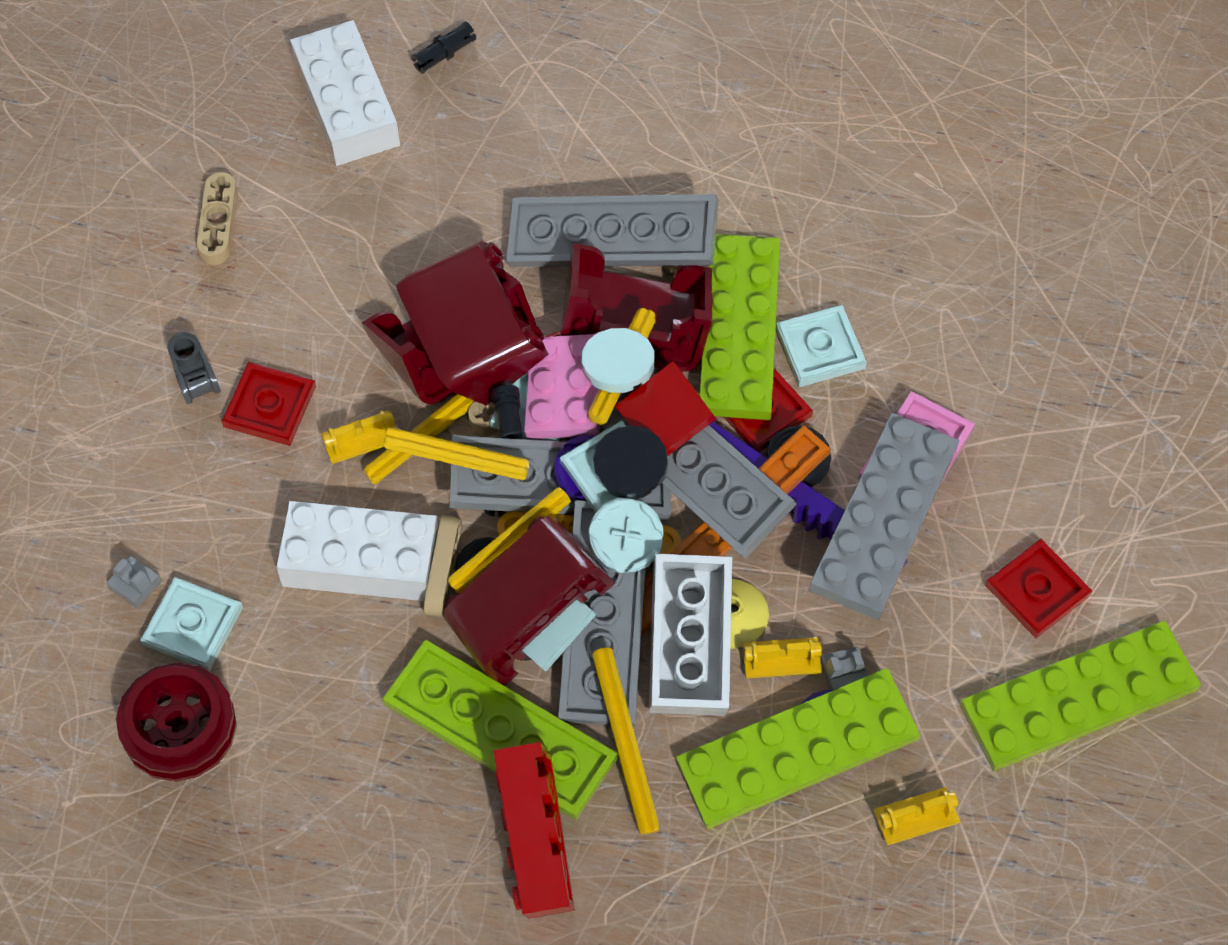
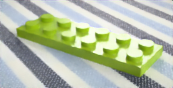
[700,234,780,420]
[960,620,1201,772]
[382,639,618,821]
[676,668,921,830]

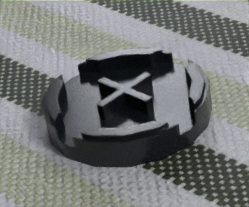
[593,426,668,499]

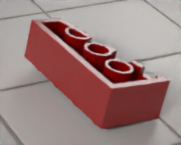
[493,742,575,919]

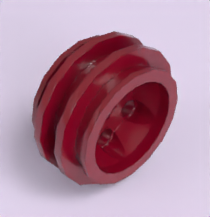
[116,662,237,782]

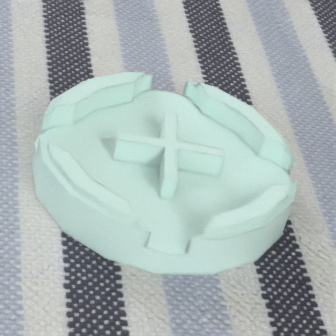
[582,328,654,393]
[588,498,663,573]

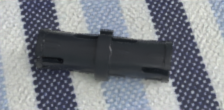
[411,21,477,74]

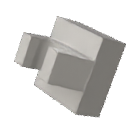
[106,556,162,609]
[821,647,868,690]

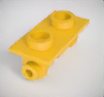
[320,410,396,465]
[742,637,822,679]
[873,787,961,846]

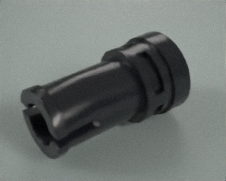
[490,385,524,439]

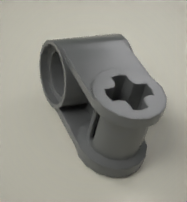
[167,332,221,405]

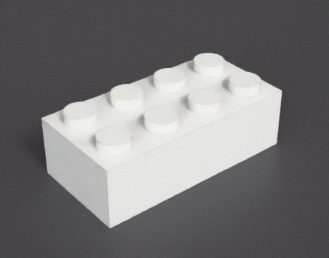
[290,20,400,166]
[276,501,439,601]
[649,554,732,716]

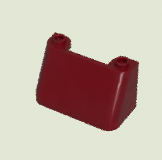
[396,241,549,406]
[560,243,712,372]
[362,269,536,404]
[443,515,615,686]

